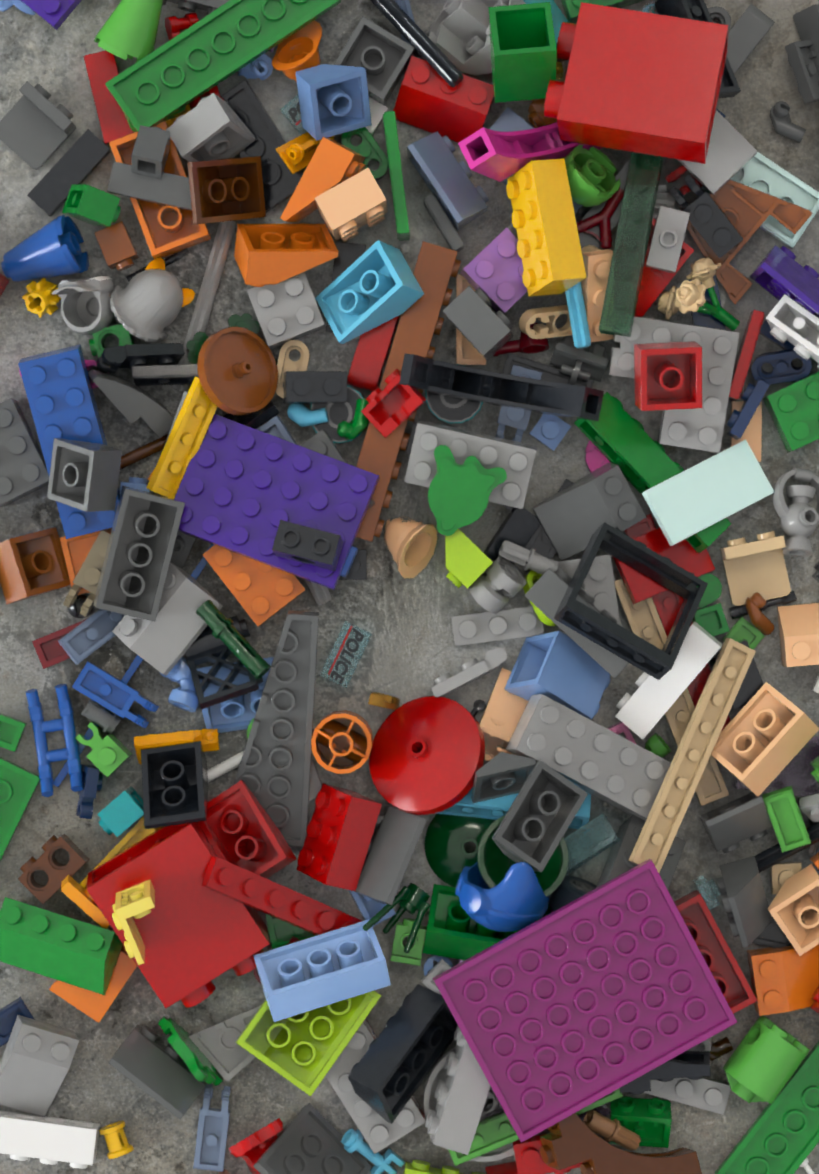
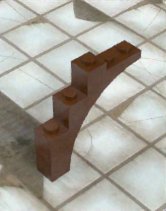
[540,1113,702,1174]

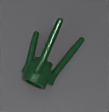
[363,883,430,953]

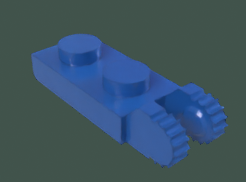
[72,661,159,728]

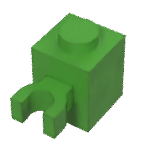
[75,722,132,778]

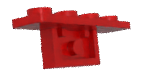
[485,1134,582,1174]

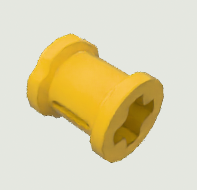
[99,1121,134,1159]

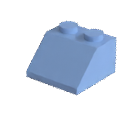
[296,64,372,141]

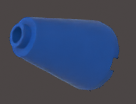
[1,215,89,282]

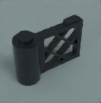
[185,615,263,709]

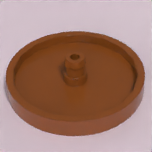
[197,327,278,415]

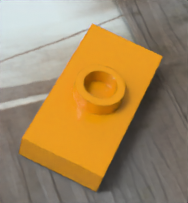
[61,874,110,929]

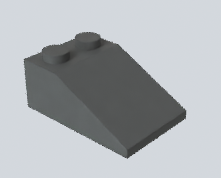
[532,462,646,560]

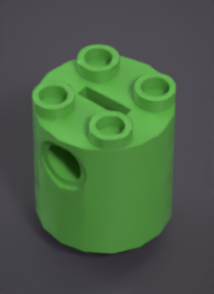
[723,1015,810,1104]

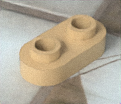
[276,340,310,399]

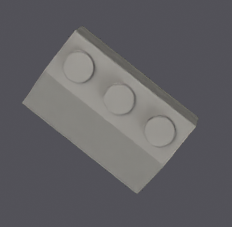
[558,555,621,637]
[112,562,223,676]

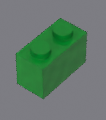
[62,184,121,227]

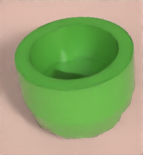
[644,733,671,758]

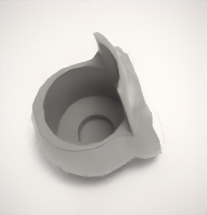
[52,276,114,335]

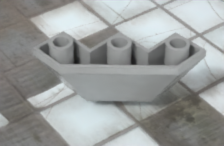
[417,0,526,76]

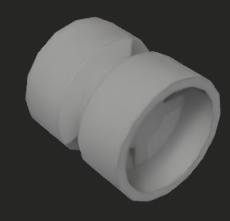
[469,557,526,614]

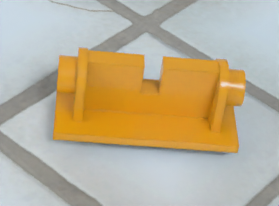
[275,132,335,175]

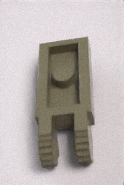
[63,530,110,617]

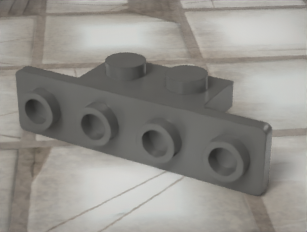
[785,4,819,103]

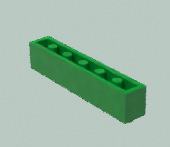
[574,392,732,553]

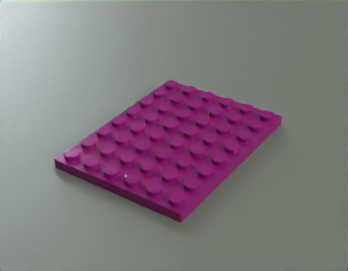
[433,859,737,1143]

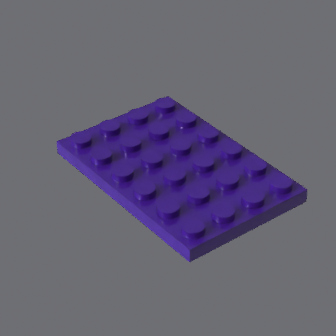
[174,414,380,590]

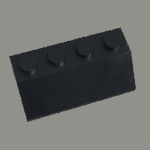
[348,984,457,1124]

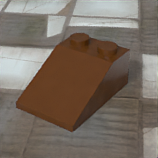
[187,156,266,225]

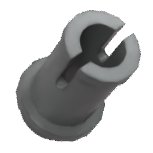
[81,699,121,734]

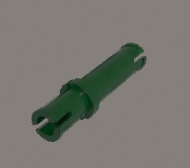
[196,600,271,680]

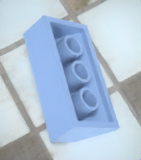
[253,919,391,1022]

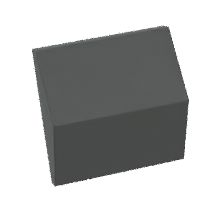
[471,752,536,803]

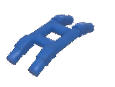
[26,684,83,797]

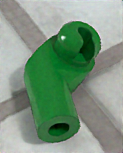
[337,399,369,440]

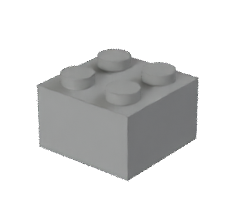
[247,272,326,350]

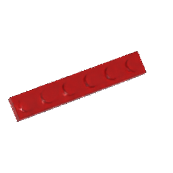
[201,856,362,935]

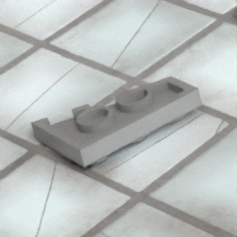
[189,1004,262,1082]

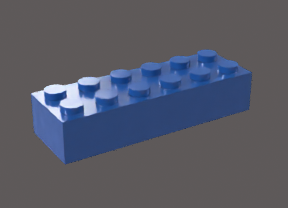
[18,344,120,539]

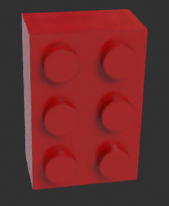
[296,783,382,891]

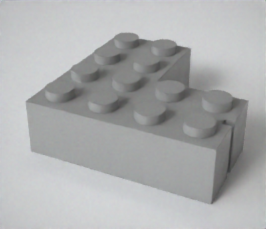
[608,313,740,453]

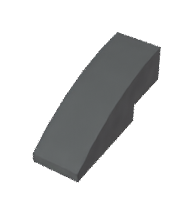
[88,369,175,438]

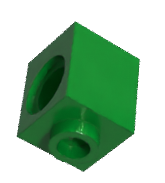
[89,324,135,358]

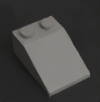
[0,1015,79,1117]

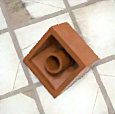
[0,527,71,604]

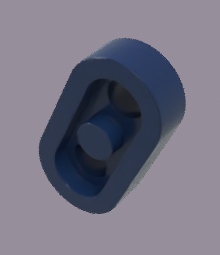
[751,349,813,385]

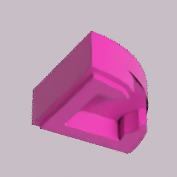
[585,440,610,473]

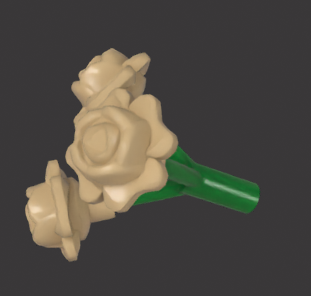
[657,257,740,331]

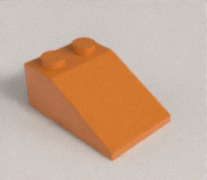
[280,137,366,223]
[234,224,339,287]
[747,944,819,1016]

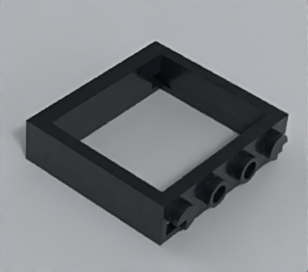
[554,522,708,680]

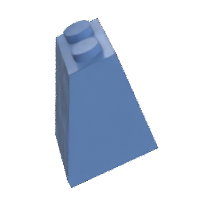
[504,631,611,720]

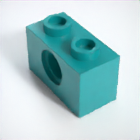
[97,786,144,837]

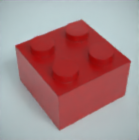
[634,341,702,411]

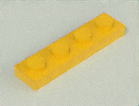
[147,376,217,499]

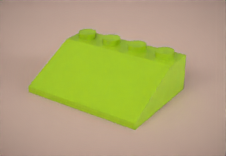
[235,991,381,1097]

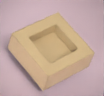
[770,862,802,894]

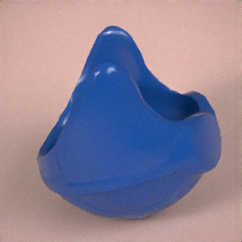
[455,862,549,932]

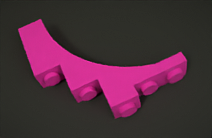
[458,122,603,182]

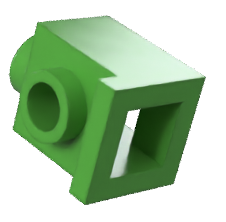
[390,918,426,966]

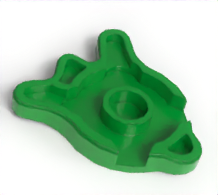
[428,445,507,536]
[158,1016,223,1086]

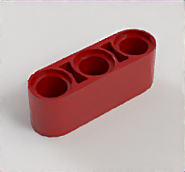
[347,315,400,392]

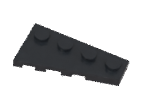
[221,80,304,213]

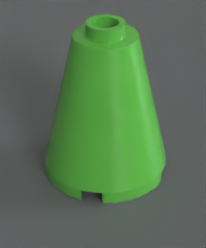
[94,0,163,62]

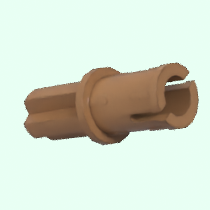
[583,1109,641,1151]

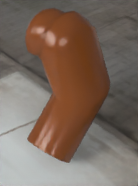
[745,592,774,635]

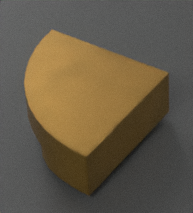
[368,692,400,710]

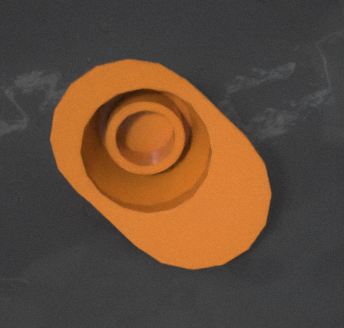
[271,20,323,83]

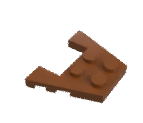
[687,179,813,304]

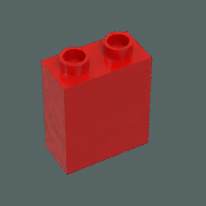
[544,2,729,164]
[86,822,270,1008]

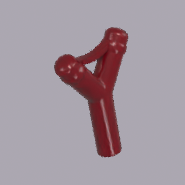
[576,188,626,249]

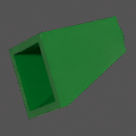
[489,2,557,103]

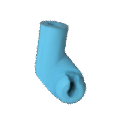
[287,404,329,427]

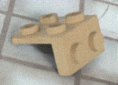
[720,531,791,606]

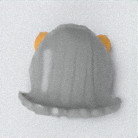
[110,257,196,342]

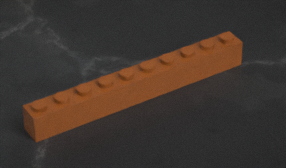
[356,241,461,542]

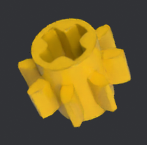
[22,278,61,318]

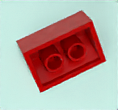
[393,56,494,143]

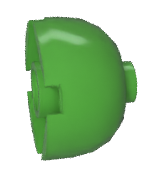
[565,145,621,207]

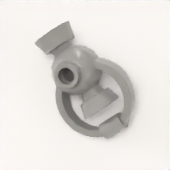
[772,467,819,557]

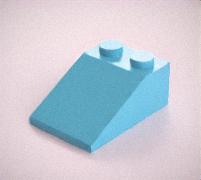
[315,240,424,344]

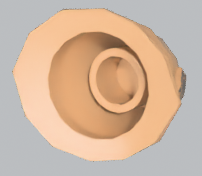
[384,516,437,578]

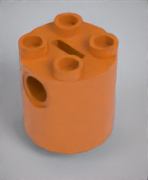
[311,710,373,774]

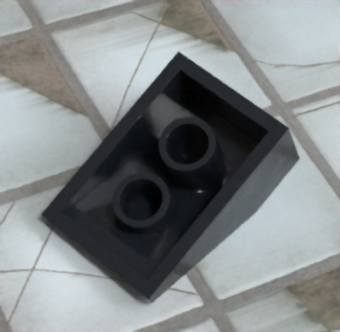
[141,741,208,829]

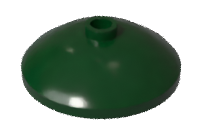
[425,814,495,887]
[477,815,569,897]

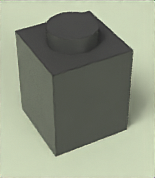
[131,125,170,179]

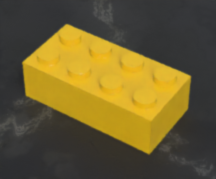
[506,158,586,297]

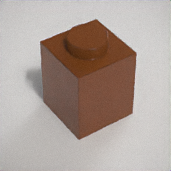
[94,221,139,271]

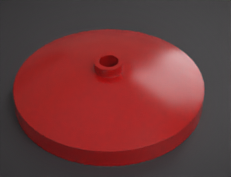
[369,696,485,815]

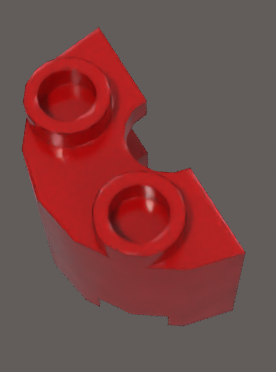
[361,368,426,438]

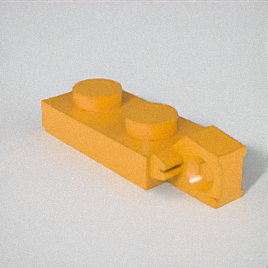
[134,729,220,765]

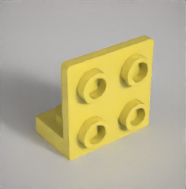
[112,880,155,965]

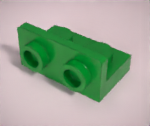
[608,1096,672,1148]

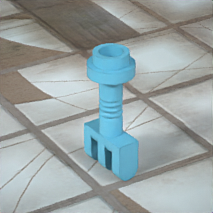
[341,1128,405,1174]

